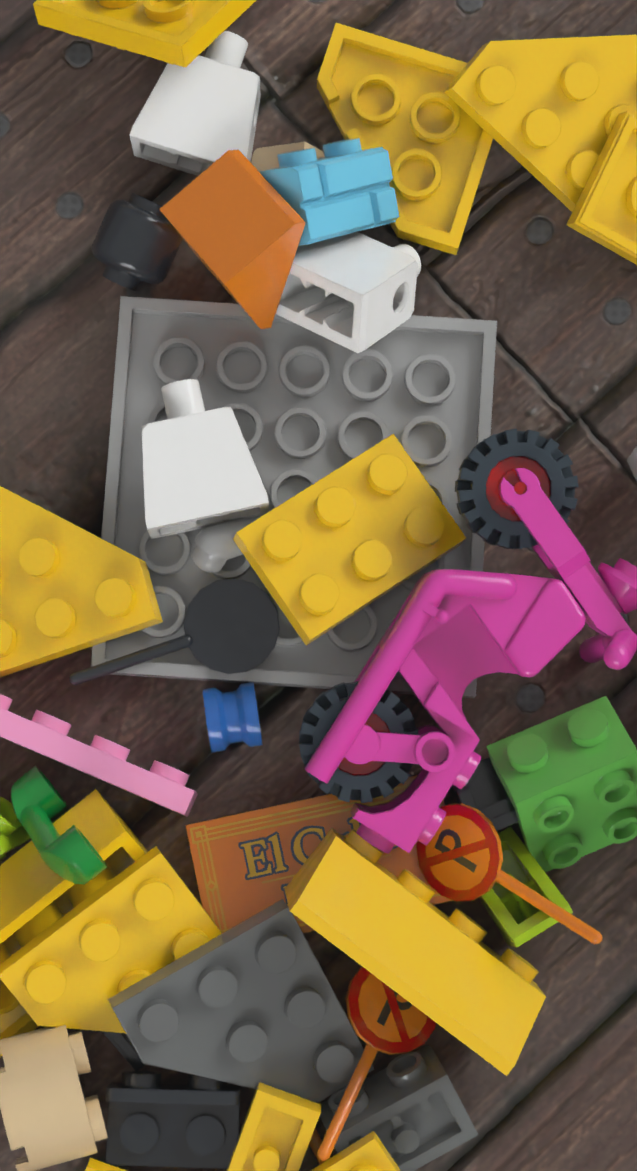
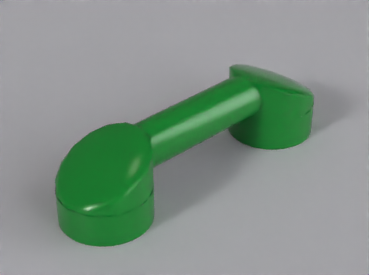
[11,765,107,885]

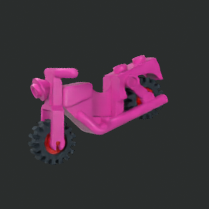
[299,429,637,854]

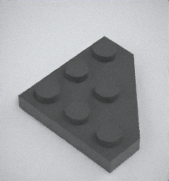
[108,899,374,1103]

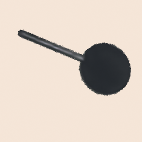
[69,578,280,685]

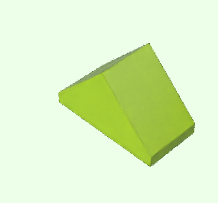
[479,826,573,948]

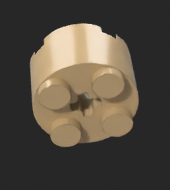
[0,1025,108,1171]

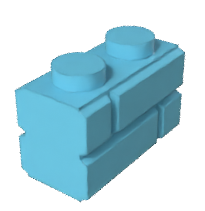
[260,138,399,246]

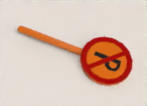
[416,803,603,944]
[317,967,436,1161]

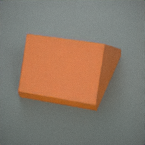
[159,149,306,329]

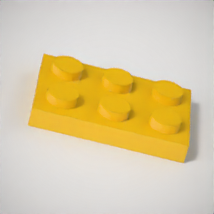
[233,433,466,646]

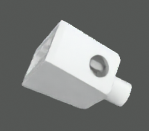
[129,31,261,176]
[276,232,421,353]
[142,379,270,539]

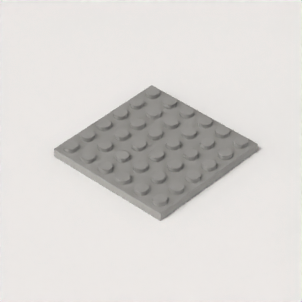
[91,296,497,699]

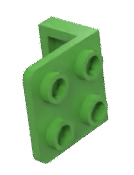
[486,696,637,872]

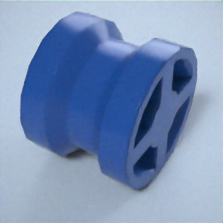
[203,682,263,753]

